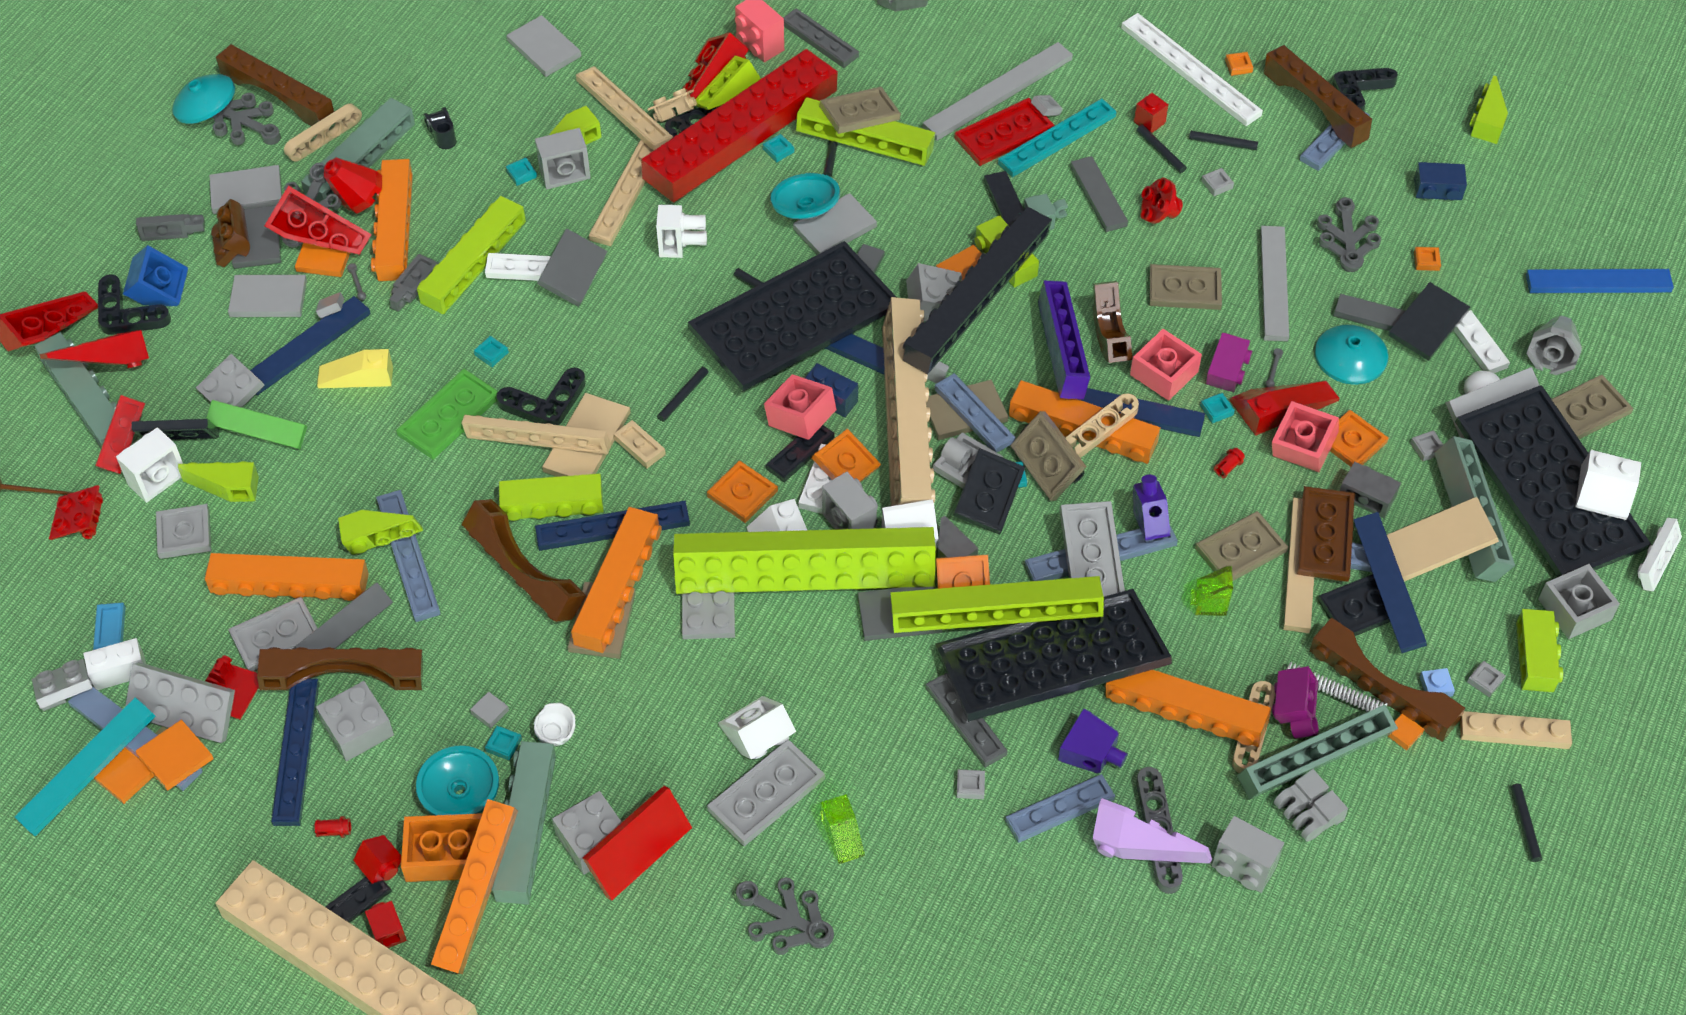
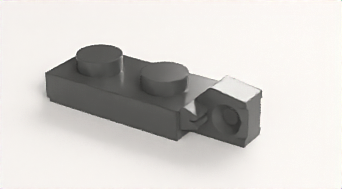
[136,214,205,241]
[389,254,439,312]

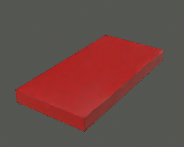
[954,98,1055,166]
[582,786,692,900]

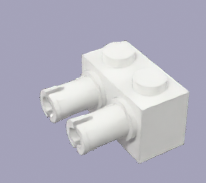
[656,205,707,258]

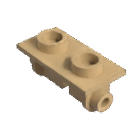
[648,88,697,122]

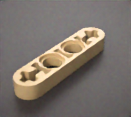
[284,104,362,162]
[1066,393,1139,458]
[1232,681,1275,773]

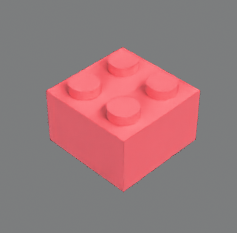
[735,0,785,62]
[1130,329,1202,401]
[764,374,837,440]
[1272,401,1339,472]

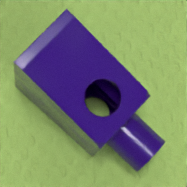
[1133,474,1171,541]
[1058,709,1128,774]

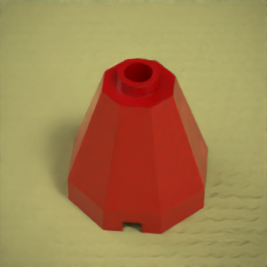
[324,157,382,214]

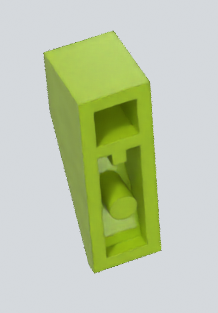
[695,56,761,110]
[549,106,602,145]

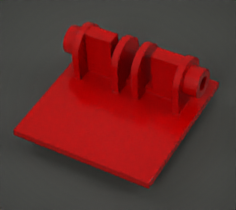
[49,485,103,540]
[205,655,259,720]

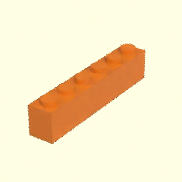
[371,159,413,281]
[1009,380,1161,464]
[571,507,662,653]
[205,553,369,601]
[1106,670,1271,748]
[431,799,518,974]

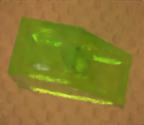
[1190,566,1233,616]
[820,794,865,864]

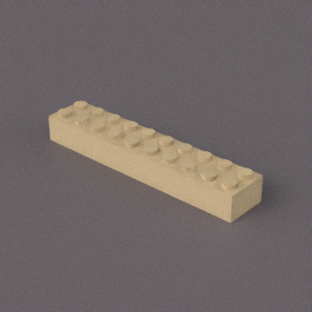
[882,297,935,506]
[216,860,478,1015]

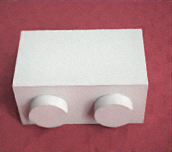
[83,638,146,690]

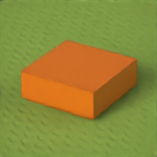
[1225,52,1253,76]
[1414,247,1441,271]
[1388,714,1424,751]

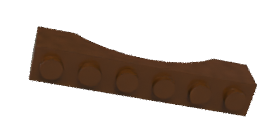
[216,44,334,126]
[1264,45,1372,148]
[461,499,586,622]
[1309,617,1465,742]
[257,647,423,690]

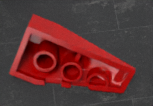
[682,32,749,99]
[264,186,372,255]
[0,291,98,351]
[39,330,149,368]
[1230,381,1340,436]

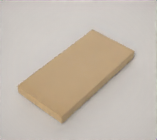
[542,393,631,477]
[1387,497,1499,582]

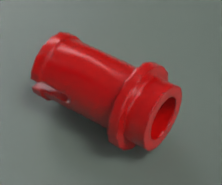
[1214,447,1245,478]
[315,816,352,838]

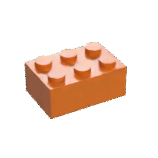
[401,813,483,882]

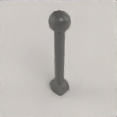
[347,263,366,301]
[1265,348,1283,387]

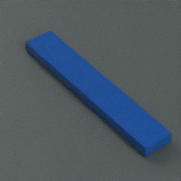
[1526,269,1674,293]

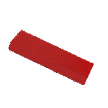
[95,395,145,474]

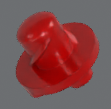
[1140,177,1183,224]

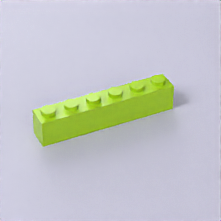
[796,97,935,166]
[417,196,526,315]

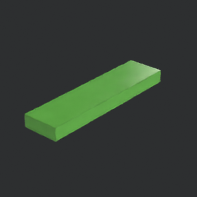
[206,400,307,450]

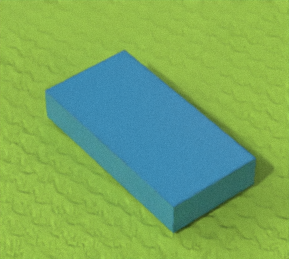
[93,603,126,650]

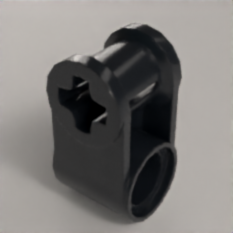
[423,107,457,150]

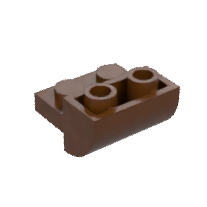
[211,199,250,267]

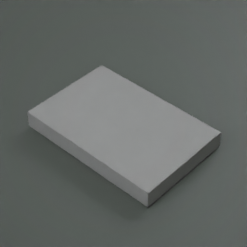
[506,15,581,77]
[209,165,282,214]
[793,193,877,255]
[228,275,307,317]
[228,597,317,671]

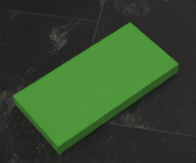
[396,369,498,460]

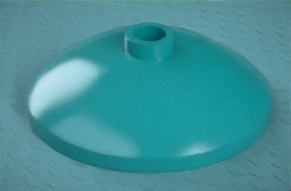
[172,74,235,124]
[771,173,840,219]
[1315,325,1388,385]
[416,746,499,815]

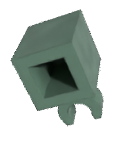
[1024,194,1068,230]

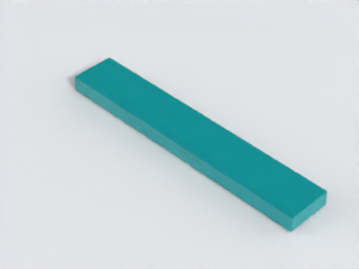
[998,99,1117,178]
[15,697,156,836]

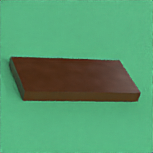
[1297,486,1355,582]

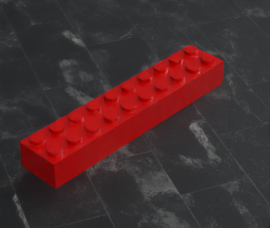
[641,49,838,203]

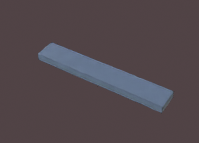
[376,490,441,622]
[1025,526,1178,581]
[68,687,203,791]

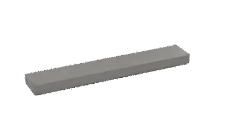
[1260,226,1289,342]

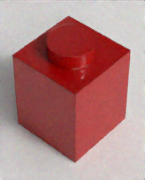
[1134,93,1169,133]
[353,835,402,883]
[365,900,407,948]

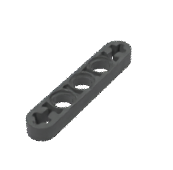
[1136,767,1183,894]

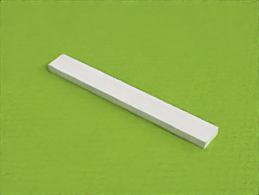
[1121,13,1263,126]

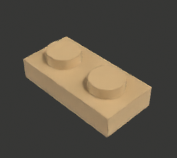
[614,420,666,468]

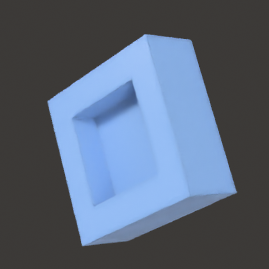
[1420,668,1455,697]

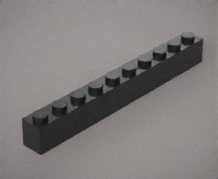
[903,207,1052,375]

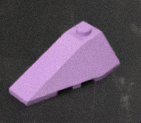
[1093,798,1212,864]

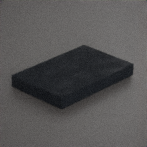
[1388,282,1470,361]
[132,419,219,440]
[953,448,1025,535]
[1318,574,1390,636]

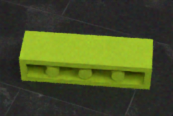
[499,473,604,521]

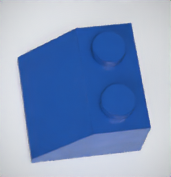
[123,245,188,306]

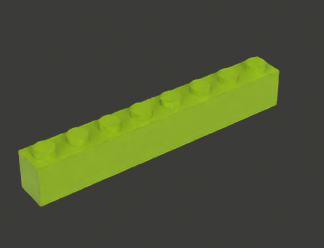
[890,576,1104,633]

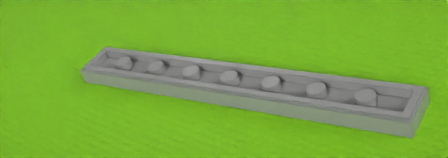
[922,42,1073,141]

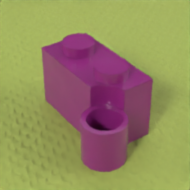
[1206,332,1253,393]
[1272,666,1319,739]

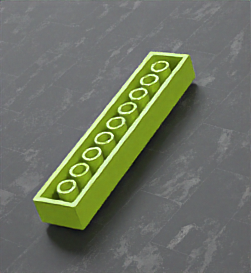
[673,527,936,594]

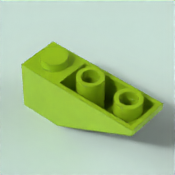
[1469,75,1508,144]
[178,461,259,502]
[338,510,423,555]

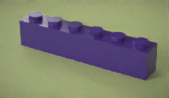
[1038,280,1090,399]

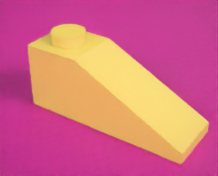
[317,349,393,388]

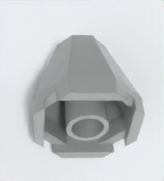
[1527,316,1582,375]

